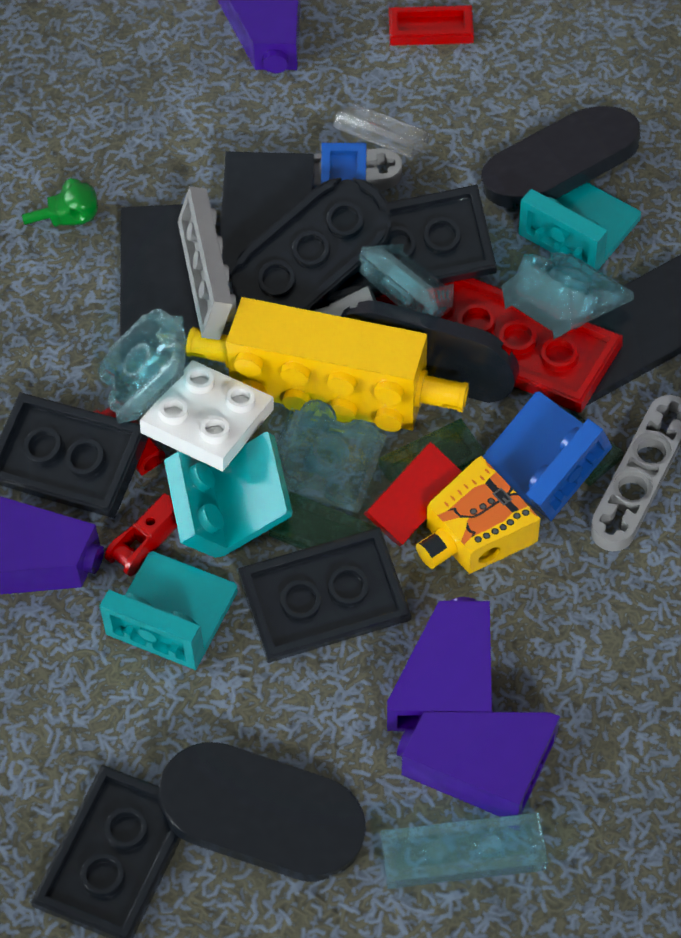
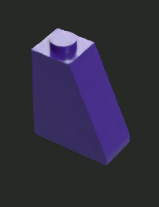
[218,0,301,73]
[0,496,104,595]
[387,597,492,731]
[397,712,560,824]

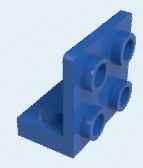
[482,392,612,521]

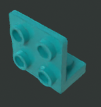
[518,183,641,276]
[164,432,293,558]
[99,551,238,670]

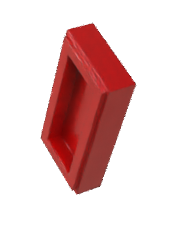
[389,5,474,46]
[363,442,462,546]

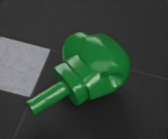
[22,178,98,227]

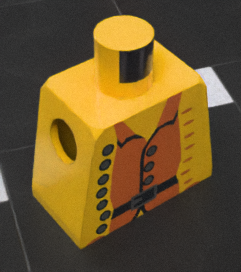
[416,456,541,574]

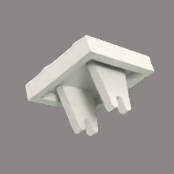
[140,360,274,472]

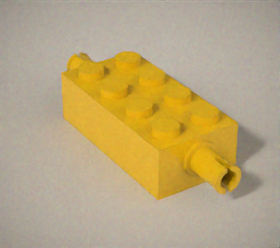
[186,297,469,432]

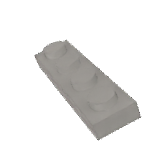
[178,186,236,340]

